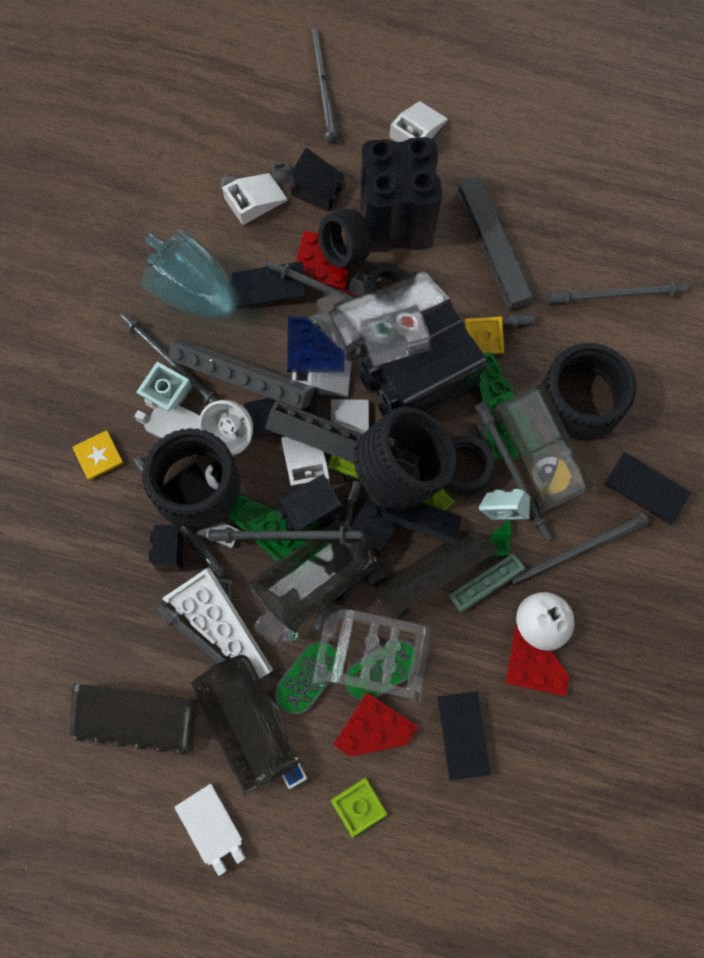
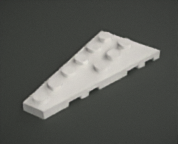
[162,567,273,681]

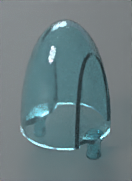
[140,229,237,320]

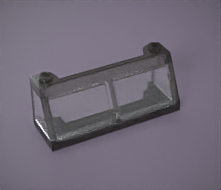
[329,271,453,354]
[492,383,595,513]

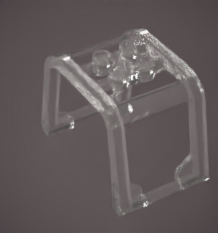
[312,610,431,706]

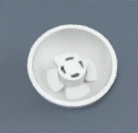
[199,400,253,456]
[516,592,575,651]

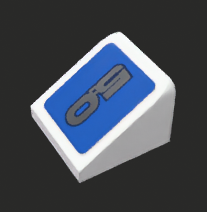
[280,760,307,789]

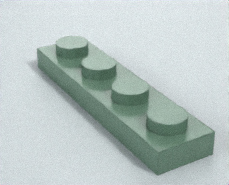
[449,553,525,613]

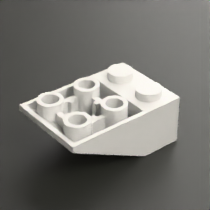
[390,101,447,142]
[222,173,288,225]
[292,349,351,397]
[281,437,329,492]

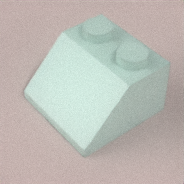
[136,362,192,412]
[479,489,530,520]

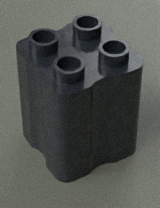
[360,137,442,252]
[359,302,487,417]

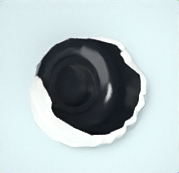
[205,462,223,489]

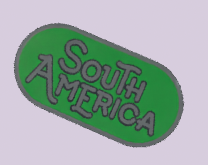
[344,639,420,701]
[275,641,340,715]

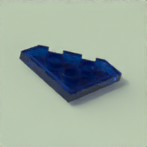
[287,317,344,372]

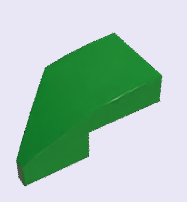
[489,520,511,558]

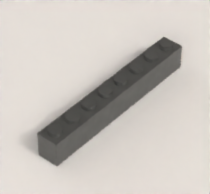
[457,176,533,311]
[168,339,314,409]
[265,400,420,477]

